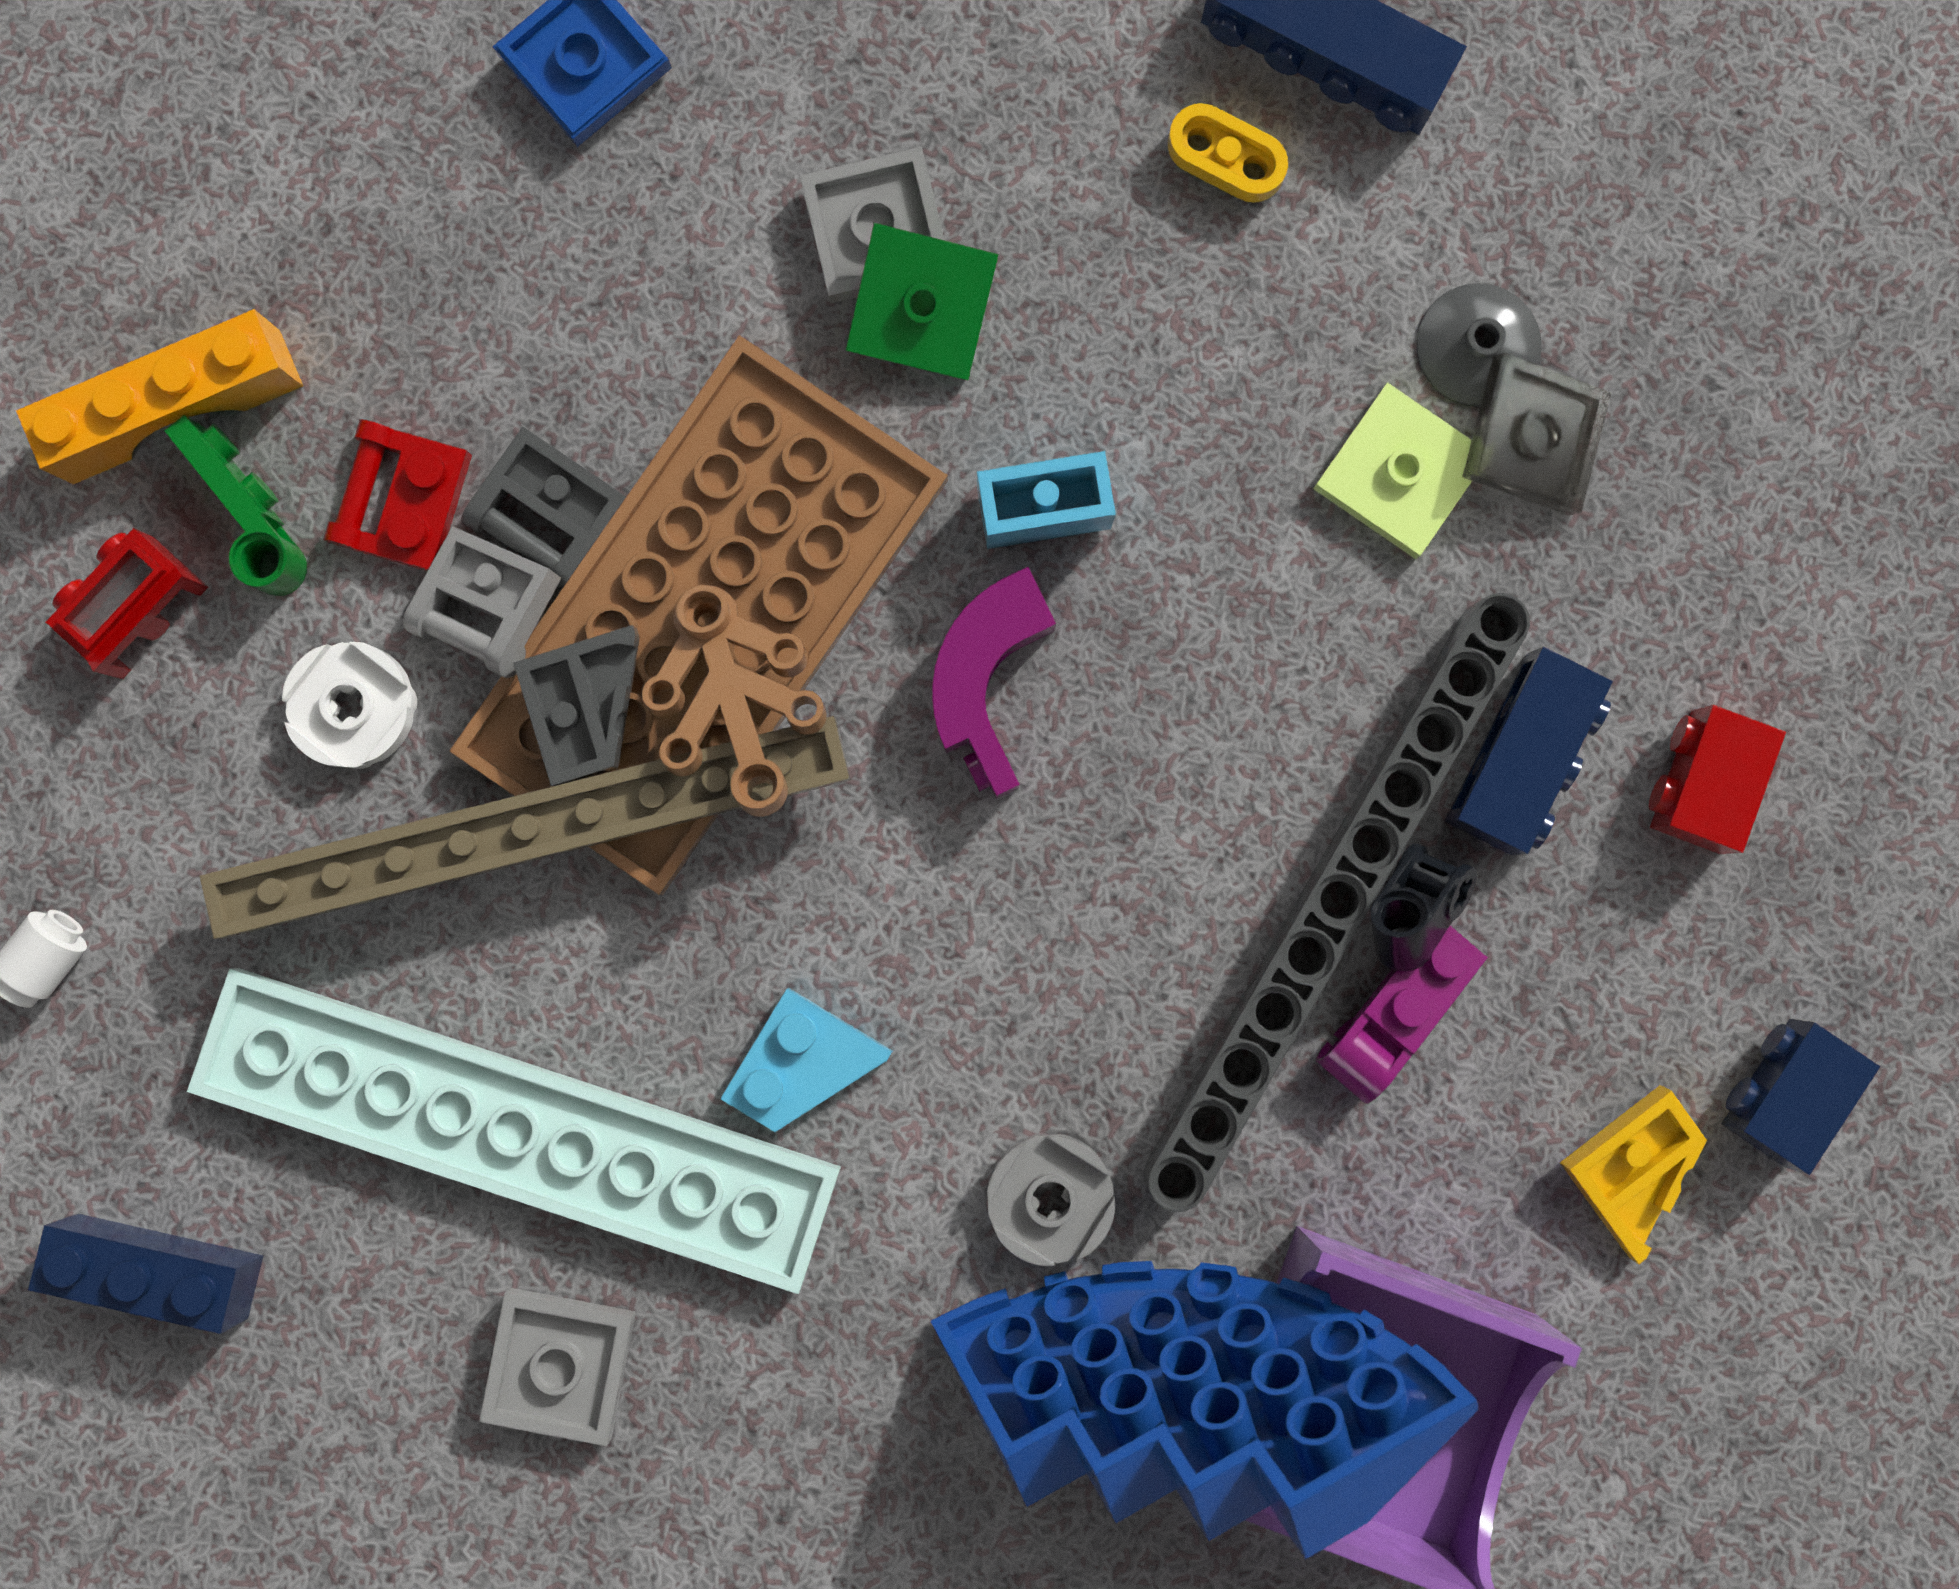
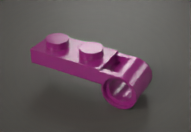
[1316,926,1488,1104]

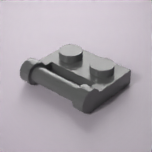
[461,426,626,590]

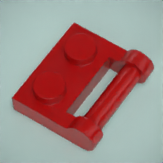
[323,419,472,571]

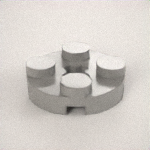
[987,1134,1115,1266]

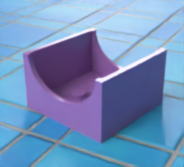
[1245,1226,1582,1589]

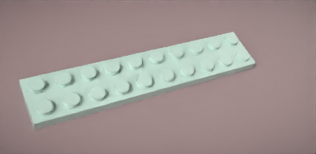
[187,968,841,1294]

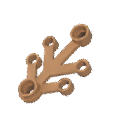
[642,585,827,817]

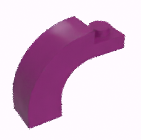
[932,567,1056,799]

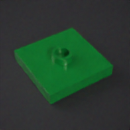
[845,222,999,380]

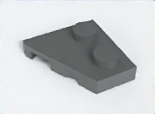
[513,625,640,787]

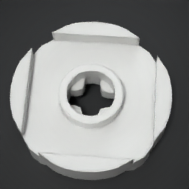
[282,642,418,769]

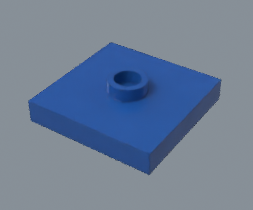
[492,0,672,147]

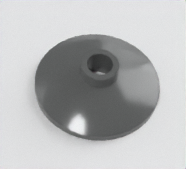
[1416,283,1542,407]

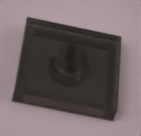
[1462,352,1611,515]

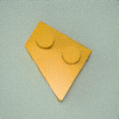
[1560,1085,1707,1265]

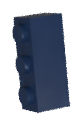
[1444,646,1613,856]
[28,1214,263,1334]

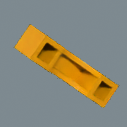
[16,309,303,485]

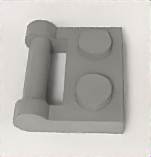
[403,526,561,678]

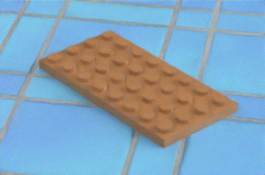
[450,335,948,895]

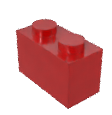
[1649,705,1786,854]

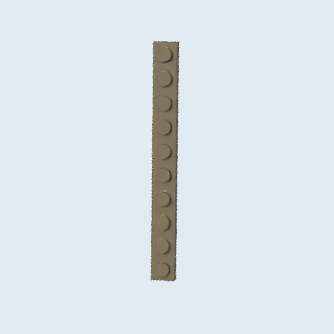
[199,716,851,939]

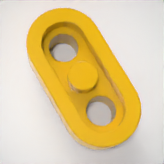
[1167,103,1288,202]

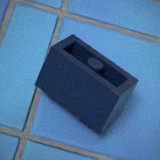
[1721,1019,1881,1175]

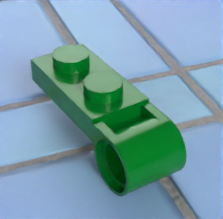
[164,415,307,596]

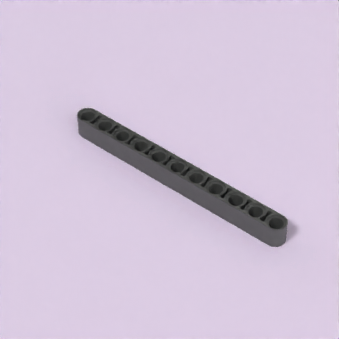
[1144,593,1530,1212]

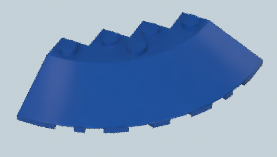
[931,1261,1479,1559]

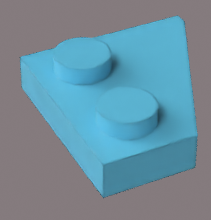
[721,988,892,1132]

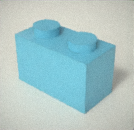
[977,451,1116,549]

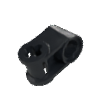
[1370,843,1477,971]

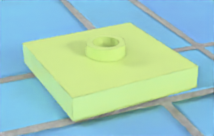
[1313,382,1491,559]

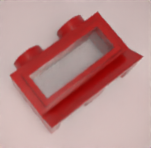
[45,528,208,679]

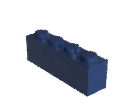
[1200,0,1467,135]

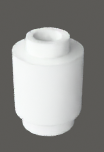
[0,910,87,1008]

